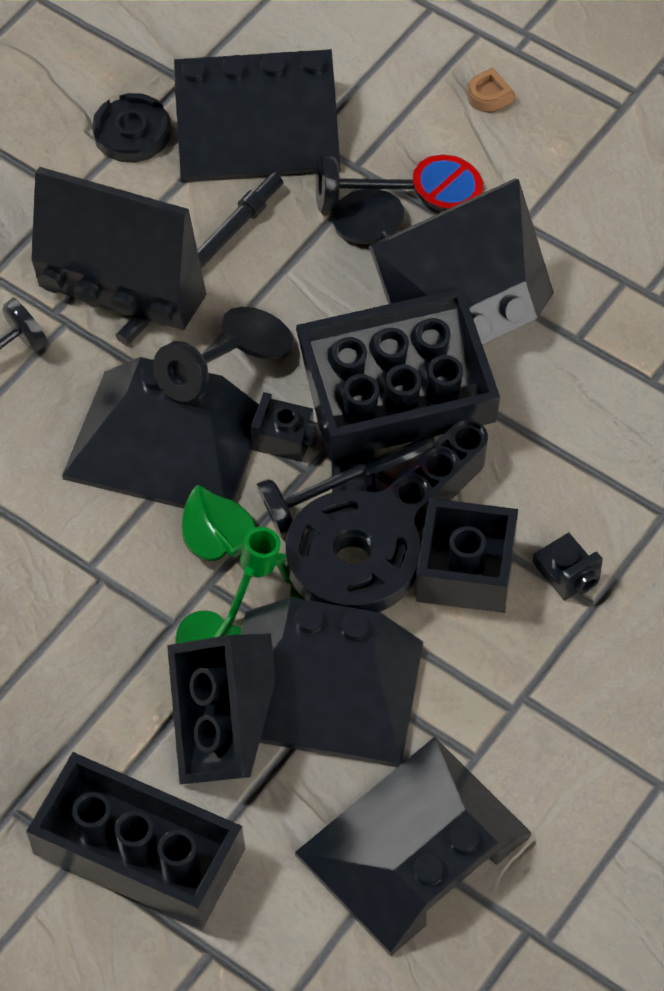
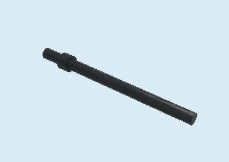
[115,172,283,346]

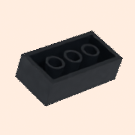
[26,752,245,930]

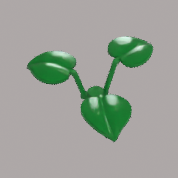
[175,485,367,644]

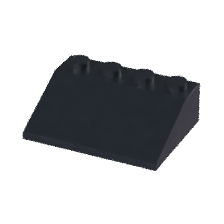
[174,49,341,182]
[31,167,207,330]
[296,288,501,461]

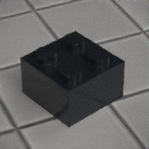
[416,498,518,613]

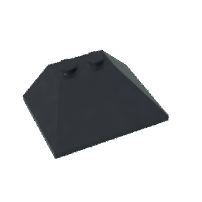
[369,178,554,345]
[62,357,259,509]
[241,597,424,767]
[295,737,531,956]

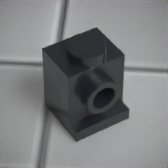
[251,392,319,462]

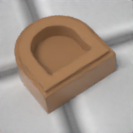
[467,67,515,112]

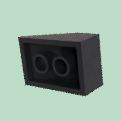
[167,633,276,785]

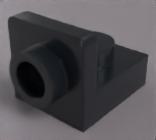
[532,532,603,601]

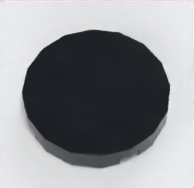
[92,93,172,162]

